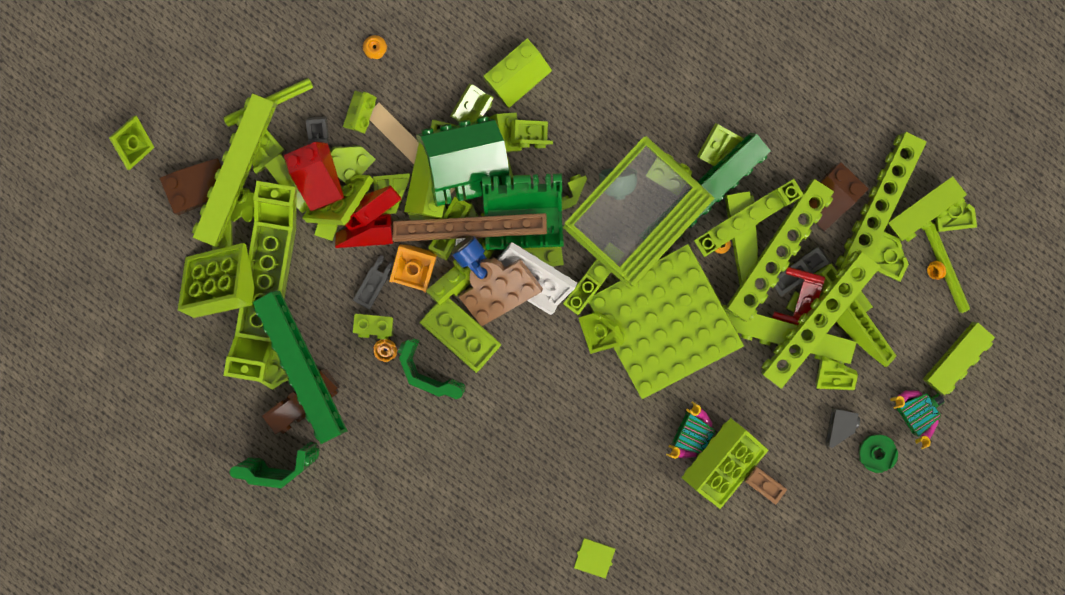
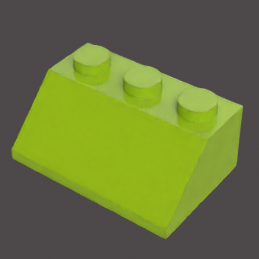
[484,38,552,108]

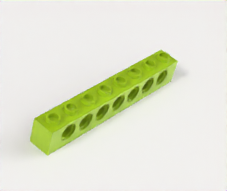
[835,132,927,277]
[725,179,834,322]
[761,250,881,389]

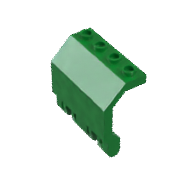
[416,116,509,207]
[482,173,564,250]
[398,338,466,399]
[230,442,320,489]

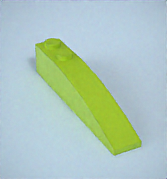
[724,191,758,306]
[813,264,897,367]

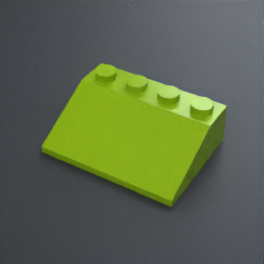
[178,243,254,318]
[681,418,769,509]

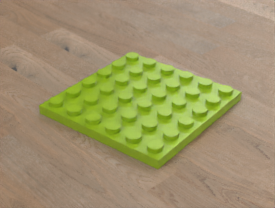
[589,244,744,399]

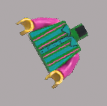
[890,390,945,449]
[666,401,715,459]

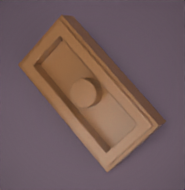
[745,466,787,505]

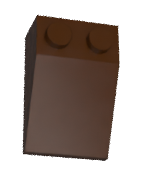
[160,158,222,215]
[809,162,869,231]

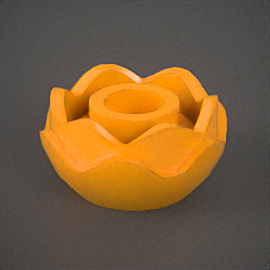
[363,35,387,59]
[373,339,397,362]

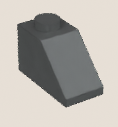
[825,408,860,448]

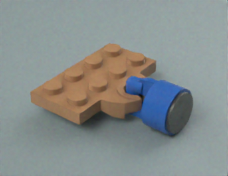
[451,236,543,326]

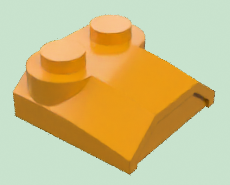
[389,244,437,293]

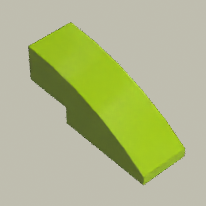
[265,154,309,213]
[428,197,472,261]

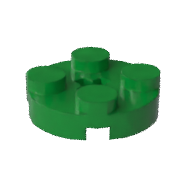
[858,434,898,473]

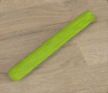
[224,78,313,127]
[925,224,970,313]

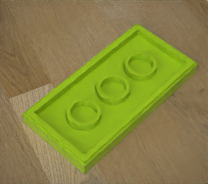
[419,298,502,373]

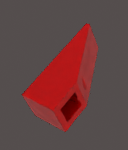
[345,185,401,231]
[335,214,393,248]

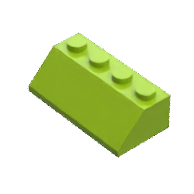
[404,143,446,219]

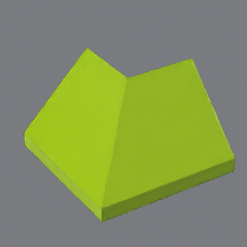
[109,116,154,170]

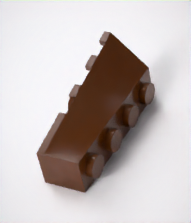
[262,369,340,434]

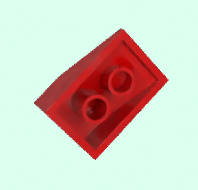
[284,142,344,211]

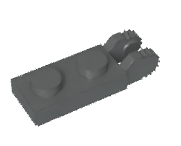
[353,255,394,310]

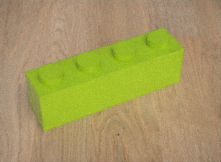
[888,176,967,242]
[923,322,995,395]

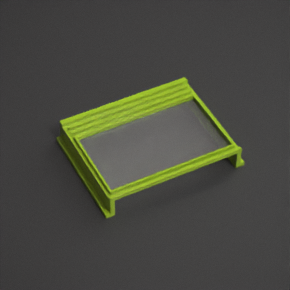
[563,136,715,290]

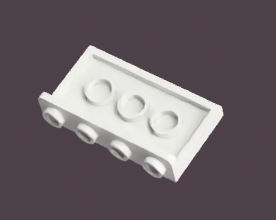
[497,242,577,315]

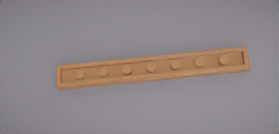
[393,213,547,242]

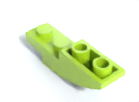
[426,237,494,306]
[563,242,625,315]

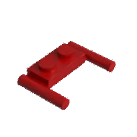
[772,267,825,325]

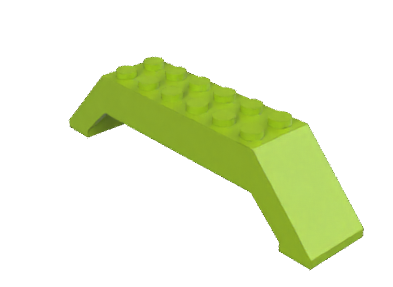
[223,181,296,382]

